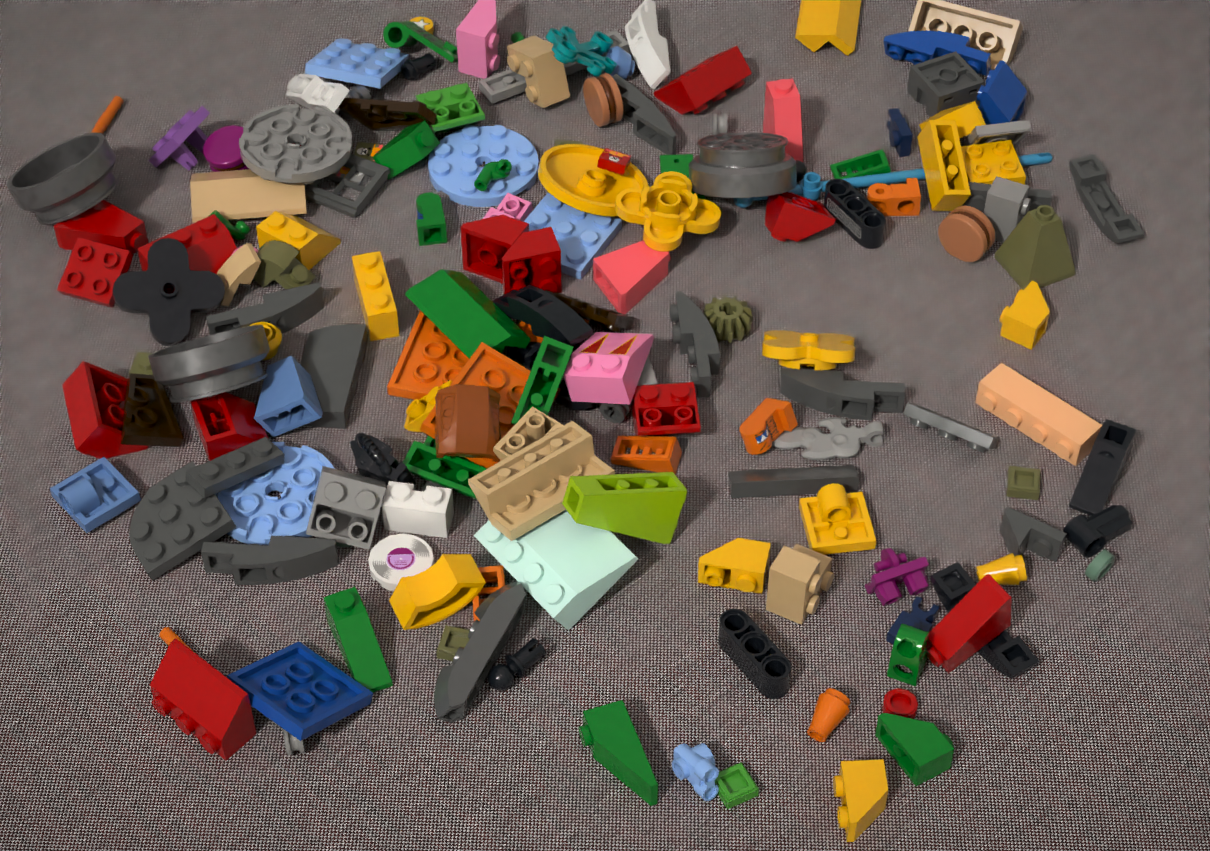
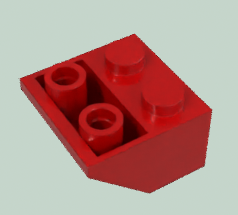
[502,227,562,294]
[632,382,701,436]
[190,392,268,461]

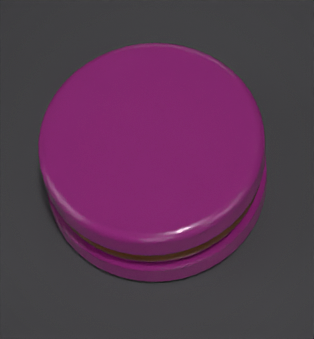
[203,125,249,172]

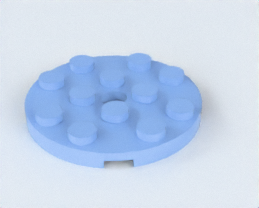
[428,125,539,207]
[215,442,335,546]

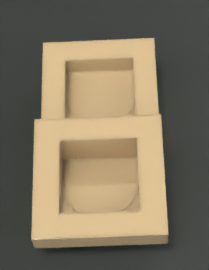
[217,243,261,306]

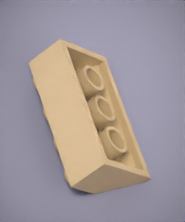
[908,0,1023,70]

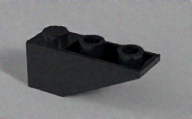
[1069,419,1136,516]

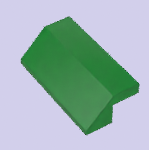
[405,269,531,359]
[402,436,487,499]

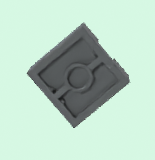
[907,51,985,117]

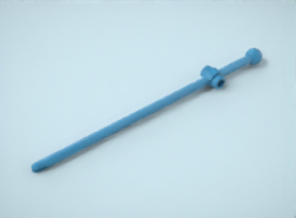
[733,152,1053,208]

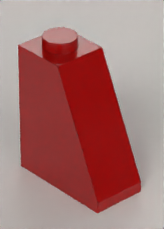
[54,199,149,254]
[926,573,1012,674]

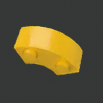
[389,554,486,630]

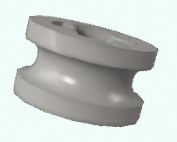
[712,112,728,135]
[283,729,305,756]

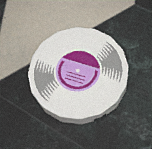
[368,533,434,591]

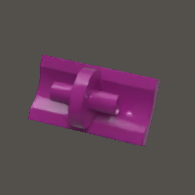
[864,548,929,606]

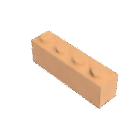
[975,362,1103,466]

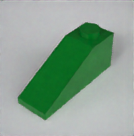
[511,336,574,425]
[323,587,393,693]
[578,700,658,806]

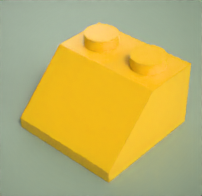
[256,211,341,270]

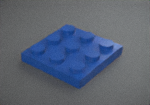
[227,641,373,741]

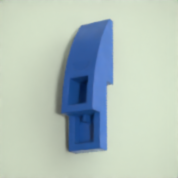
[883,31,991,76]

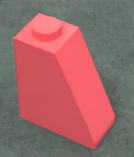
[763,78,803,162]
[593,240,671,314]

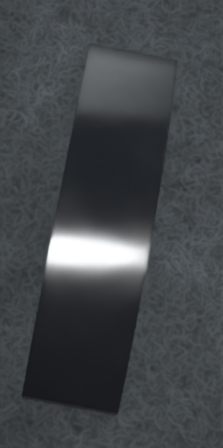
[930,562,1040,679]

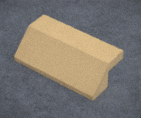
[190,169,307,223]
[468,421,615,541]

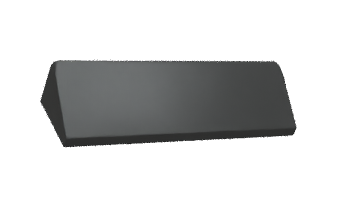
[728,465,859,498]

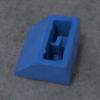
[977,60,1027,125]

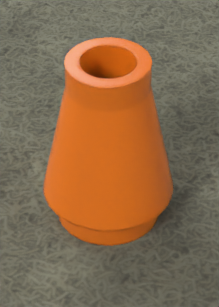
[807,688,851,742]

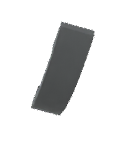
[1069,154,1144,243]

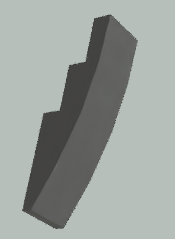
[612,74,677,155]

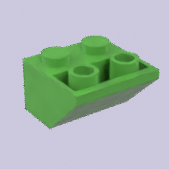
[415,83,485,135]

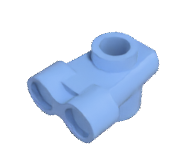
[672,743,719,801]

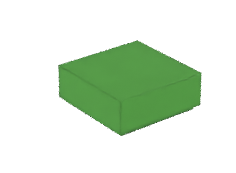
[715,762,759,810]

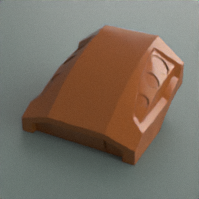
[435,384,501,462]

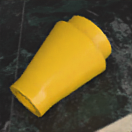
[976,553,1027,585]

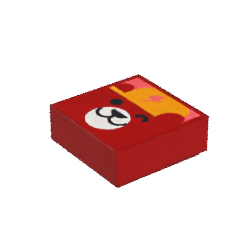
[597,148,631,175]

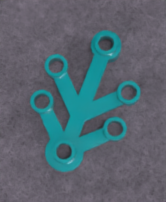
[546,25,617,76]

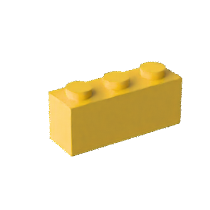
[917,120,971,211]
[351,251,399,341]

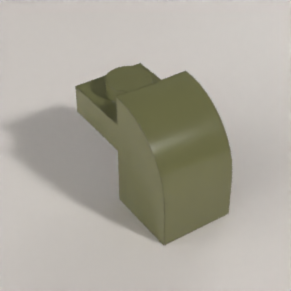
[253,240,316,290]

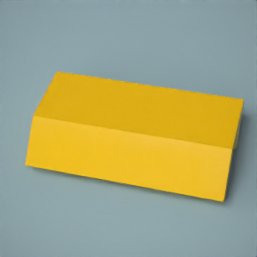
[795,0,861,56]

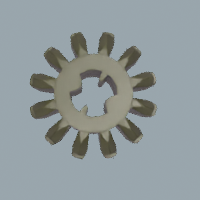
[703,294,753,344]

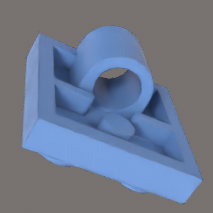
[50,457,141,533]

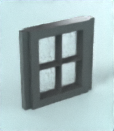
[305,154,390,218]

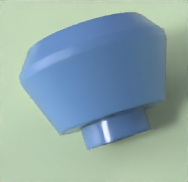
[603,46,635,79]

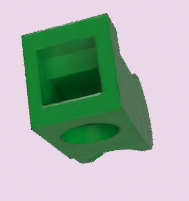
[416,192,447,246]
[887,623,929,687]

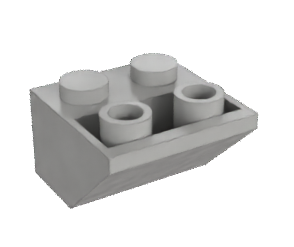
[306,466,386,550]

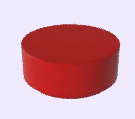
[882,688,918,719]

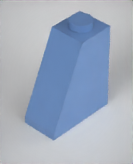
[254,355,323,437]

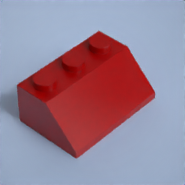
[653,45,752,115]
[137,214,237,294]
[62,361,149,459]
[150,638,257,761]

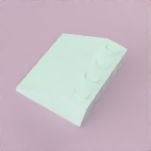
[474,510,638,631]

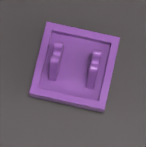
[148,106,210,170]

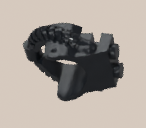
[355,432,416,491]

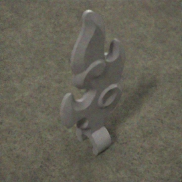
[772,417,883,460]

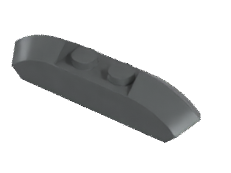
[434,581,526,723]

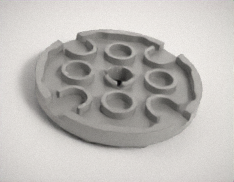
[239,104,352,184]

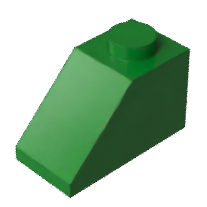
[372,121,440,180]
[875,713,954,786]

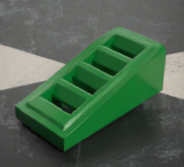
[830,149,891,179]

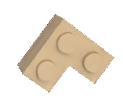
[507,36,570,108]
[766,544,834,625]

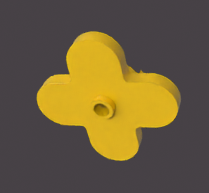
[615,171,721,252]
[762,330,855,370]

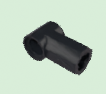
[1063,505,1132,558]

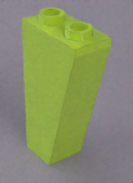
[562,472,688,544]

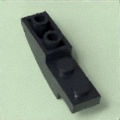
[492,284,594,347]

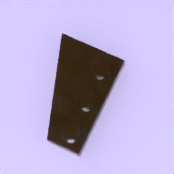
[338,98,436,131]
[545,290,635,332]
[121,373,183,447]

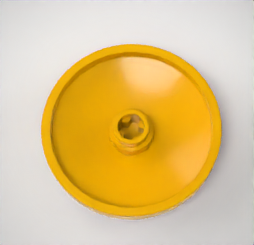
[538,144,649,216]

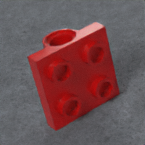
[57,237,134,308]

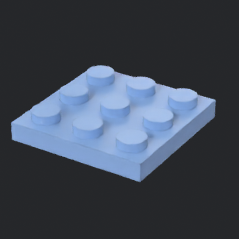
[305,38,409,89]
[524,193,622,280]

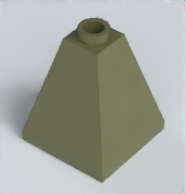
[994,205,1076,290]

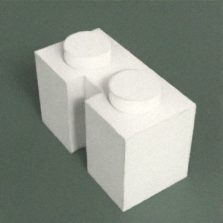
[381,481,454,538]

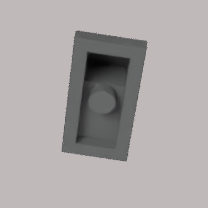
[1000,506,1067,562]

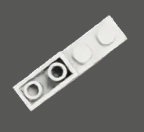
[625,0,671,90]
[285,74,350,114]

